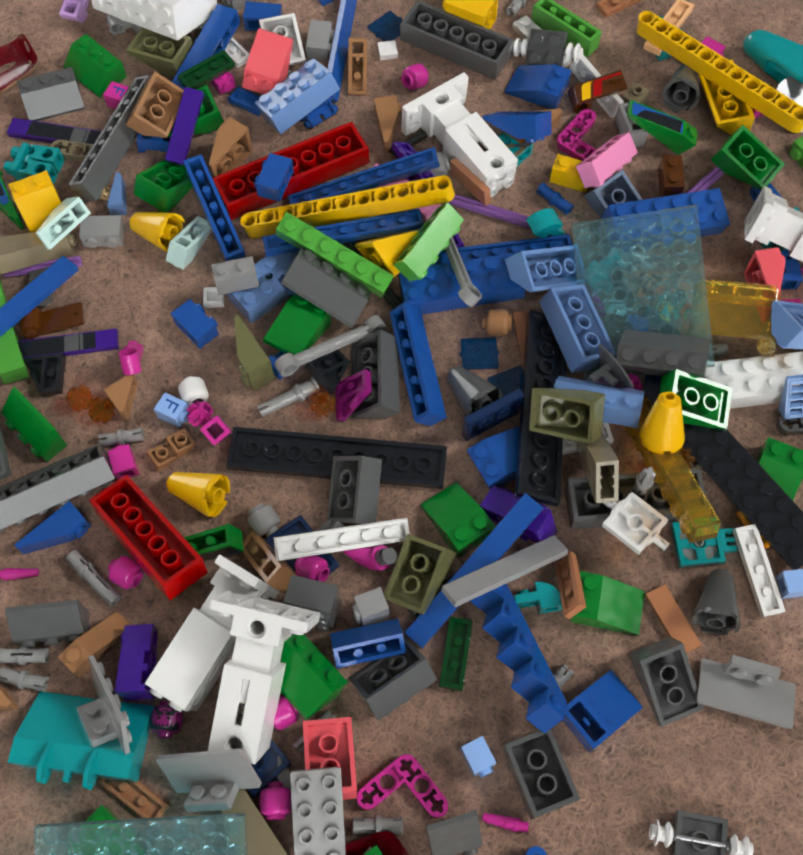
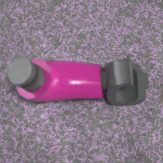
[318,520,397,571]

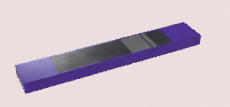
[7,118,102,144]
[18,328,119,360]

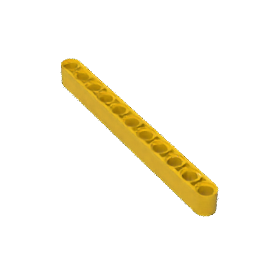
[636,11,803,133]
[240,175,455,238]

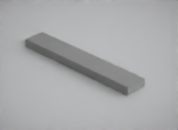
[442,535,568,607]

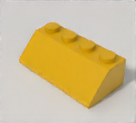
[697,59,755,135]

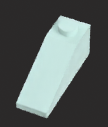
[36,197,91,250]
[166,216,211,270]

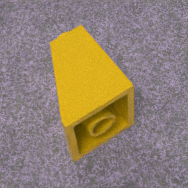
[442,0,498,29]
[8,170,62,233]
[354,231,419,277]

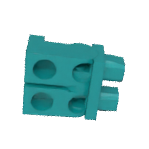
[3,142,65,184]

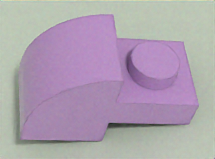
[59,0,90,23]

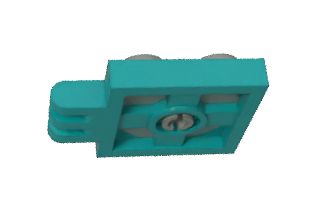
[670,519,738,568]

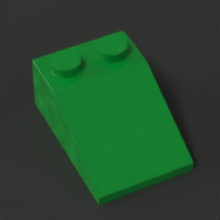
[168,84,224,137]
[710,125,785,190]
[134,160,192,213]
[263,294,332,355]
[659,369,733,430]
[756,437,803,500]
[420,482,496,558]
[570,571,645,636]

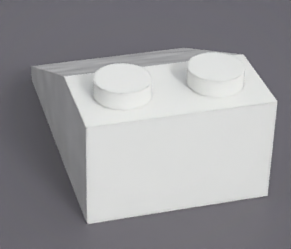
[259,13,306,65]

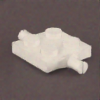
[602,492,670,555]

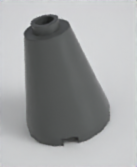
[662,64,700,112]
[447,366,503,416]
[692,568,741,636]

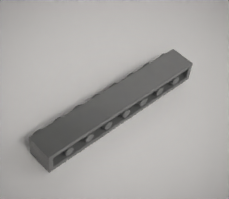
[68,75,150,202]

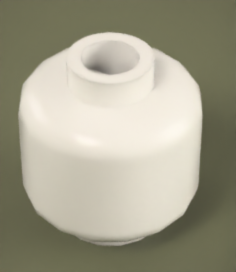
[178,376,209,406]

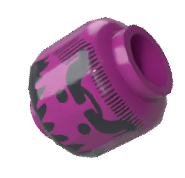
[150,701,184,739]

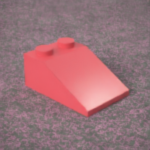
[242,28,294,94]
[744,247,785,324]
[303,717,357,800]

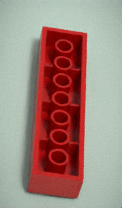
[212,121,369,220]

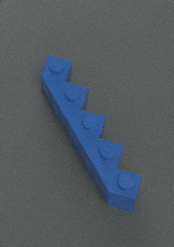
[470,584,567,733]

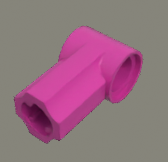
[119,341,144,375]

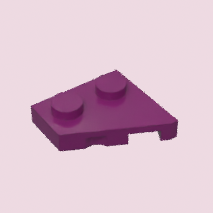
[336,369,371,422]

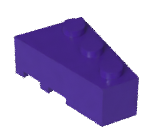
[480,485,557,543]
[115,624,158,701]

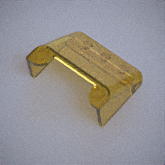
[686,279,781,357]

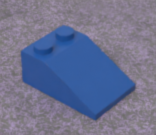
[504,64,572,109]
[483,111,552,143]
[467,426,520,490]

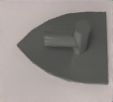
[588,344,634,388]

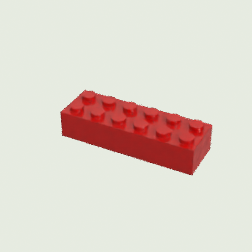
[89,474,208,601]

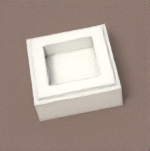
[377,40,398,61]
[203,287,224,308]

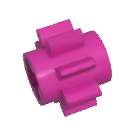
[187,401,213,427]

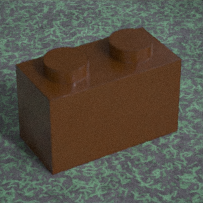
[658,155,685,197]

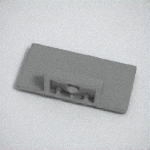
[77,655,132,755]
[696,655,796,729]
[156,749,262,812]
[290,767,346,855]

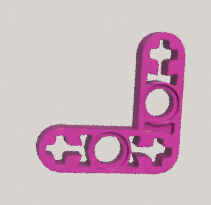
[556,109,596,161]
[357,754,448,818]

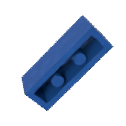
[330,619,406,668]

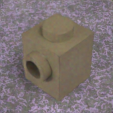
[622,82,650,105]

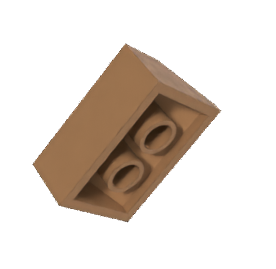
[125,71,184,138]

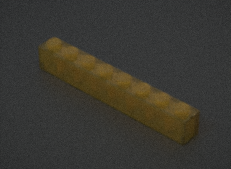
[626,395,721,543]

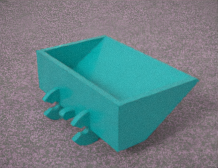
[8,691,154,790]

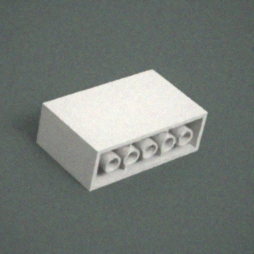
[92,0,217,41]

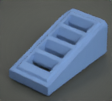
[107,172,127,215]
[778,374,803,419]

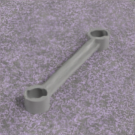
[445,236,482,307]
[275,315,386,377]

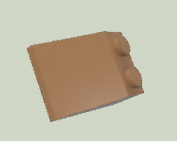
[209,117,253,178]

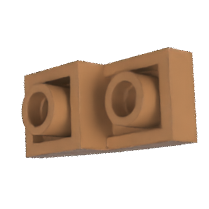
[147,428,196,471]

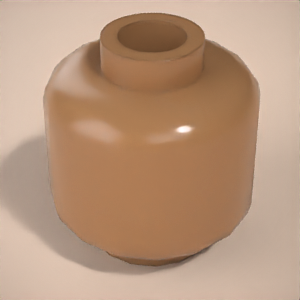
[482,309,512,336]

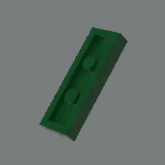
[178,49,235,89]
[439,617,473,692]

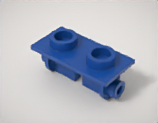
[300,96,338,129]

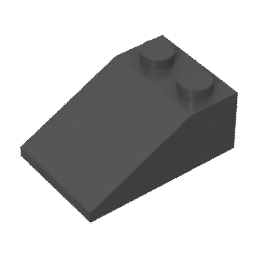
[629,637,704,727]
[425,810,483,855]

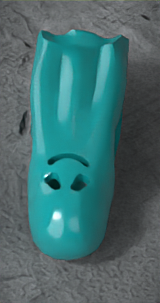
[743,29,803,84]

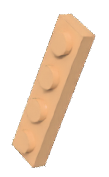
[643,0,694,56]

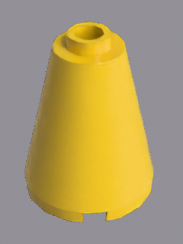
[129,212,185,252]
[639,392,685,454]
[166,472,230,517]

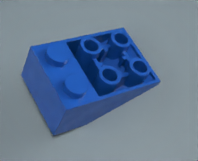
[562,670,643,753]

